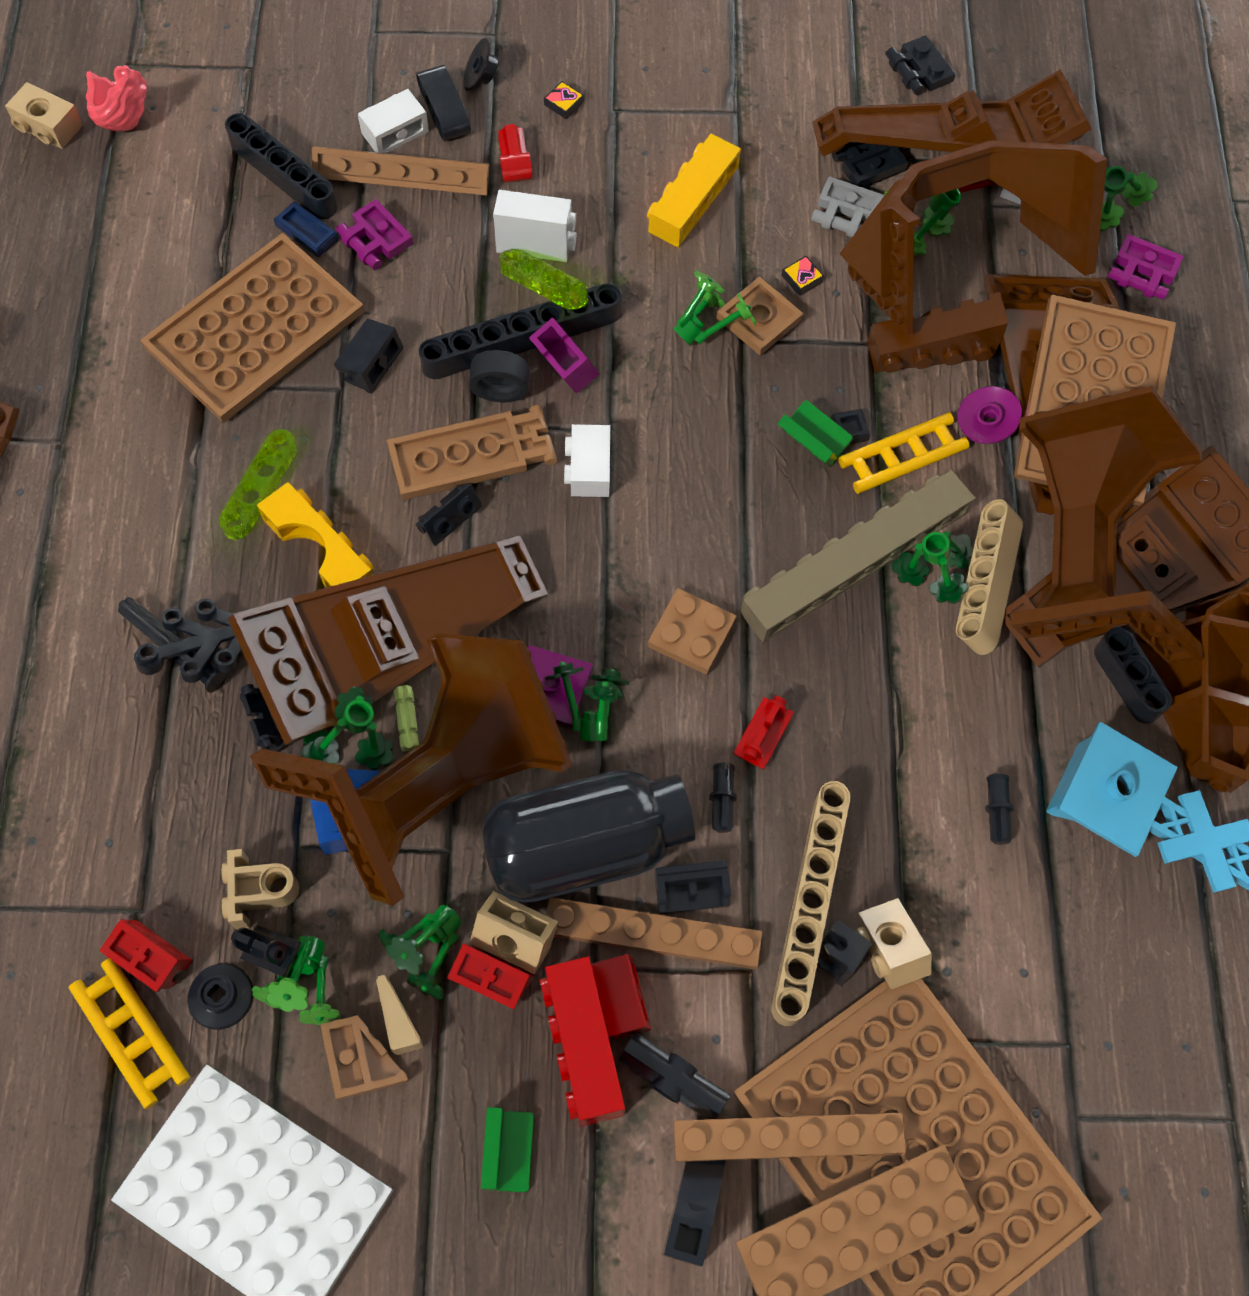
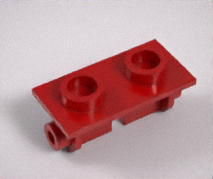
[733,696,794,770]

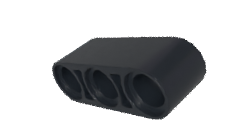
[416,65,471,141]
[1094,627,1172,724]

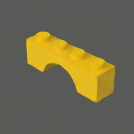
[257,482,374,588]

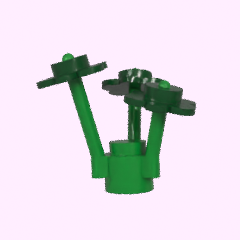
[545,662,629,741]

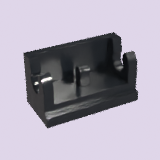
[334,318,404,394]
[654,860,731,915]
[817,919,872,987]

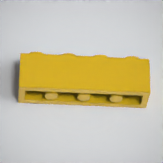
[647,133,741,248]

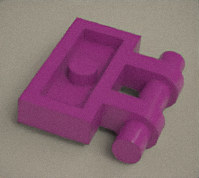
[336,199,414,271]
[1107,234,1184,300]

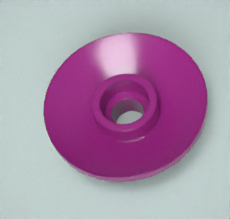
[957,386,1022,444]

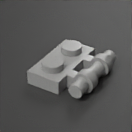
[811,176,884,238]

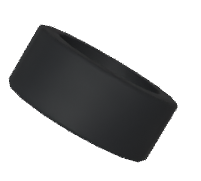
[469,350,530,403]

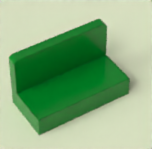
[777,400,853,467]
[481,1107,534,1192]

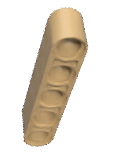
[956,499,1023,655]

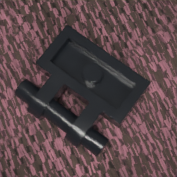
[885,35,956,95]
[832,142,908,187]

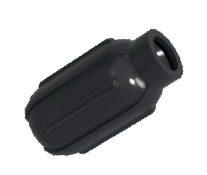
[483,770,695,903]

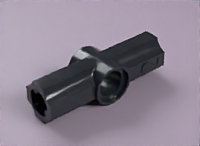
[618,1032,731,1119]

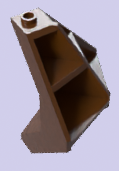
[1135,582,1249,793]

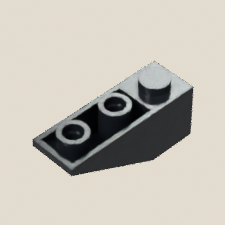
[662,1160,726,1267]

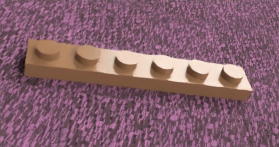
[312,146,490,195]
[546,897,762,970]
[673,1113,906,1162]

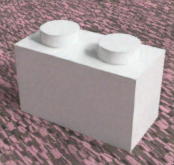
[358,89,429,153]
[564,424,610,497]

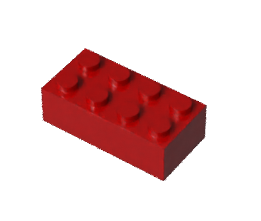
[540,956,625,1127]

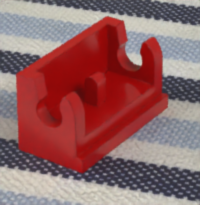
[99,919,193,992]
[447,944,534,1010]
[591,954,652,1039]

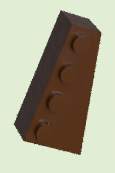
[867,292,1009,373]

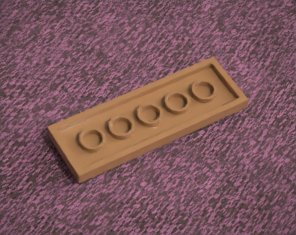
[734,1144,980,1296]

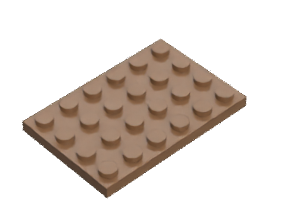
[140,233,365,423]
[1013,295,1176,506]

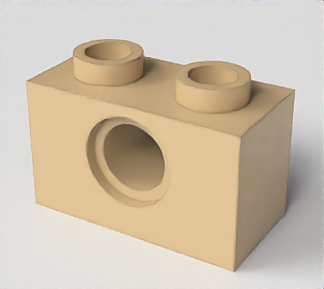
[5,82,83,149]
[470,891,558,975]
[855,898,932,990]

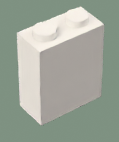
[493,190,577,262]

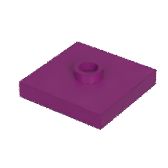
[528,645,593,728]

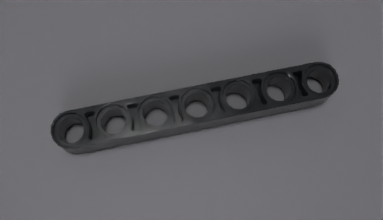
[418,283,622,379]

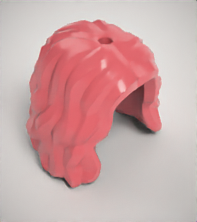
[86,65,148,132]

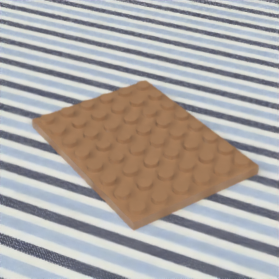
[733,979,1103,1296]

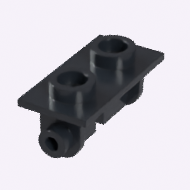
[415,483,482,546]
[239,684,285,752]
[231,925,301,977]

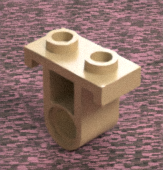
[221,849,300,929]

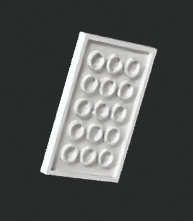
[111,1064,394,1296]

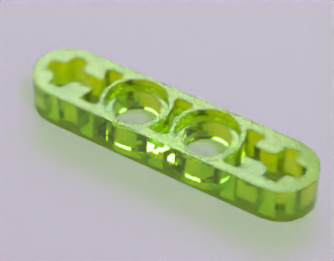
[498,249,588,309]
[219,429,297,540]

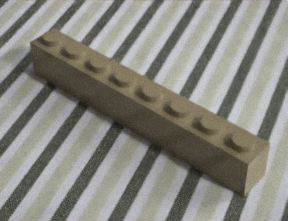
[740,469,976,643]

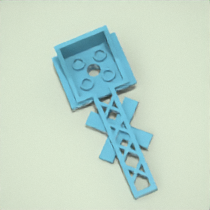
[1046,722,1249,893]

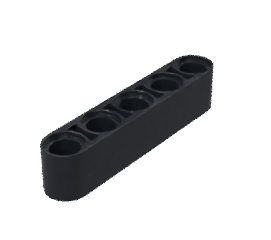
[225,113,337,219]

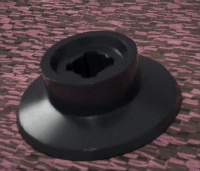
[464,38,498,89]
[187,963,254,1030]

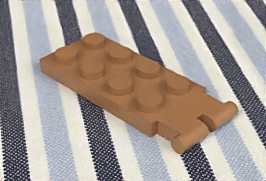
[387,405,558,500]

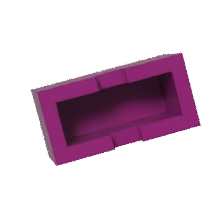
[529,317,600,394]

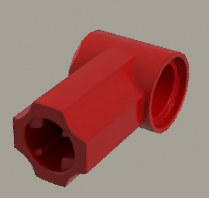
[498,124,532,183]

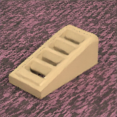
[376,975,424,1055]

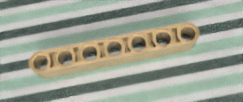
[771,781,850,1026]

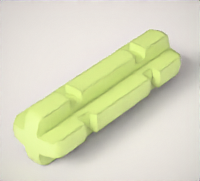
[394,685,419,752]

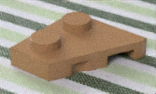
[320,1015,408,1101]

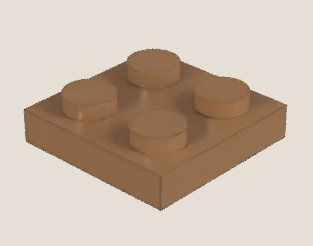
[716,276,803,355]
[647,588,737,675]

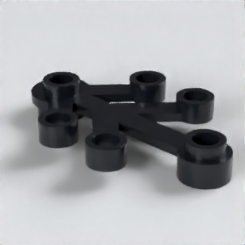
[134,598,242,683]

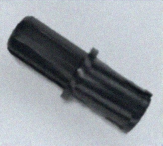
[709,762,737,833]
[985,774,1014,845]

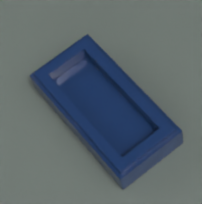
[273,201,339,257]

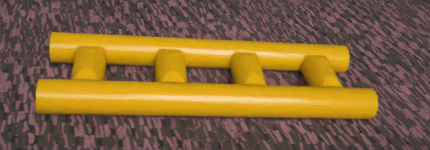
[838,412,969,494]
[68,958,191,1110]

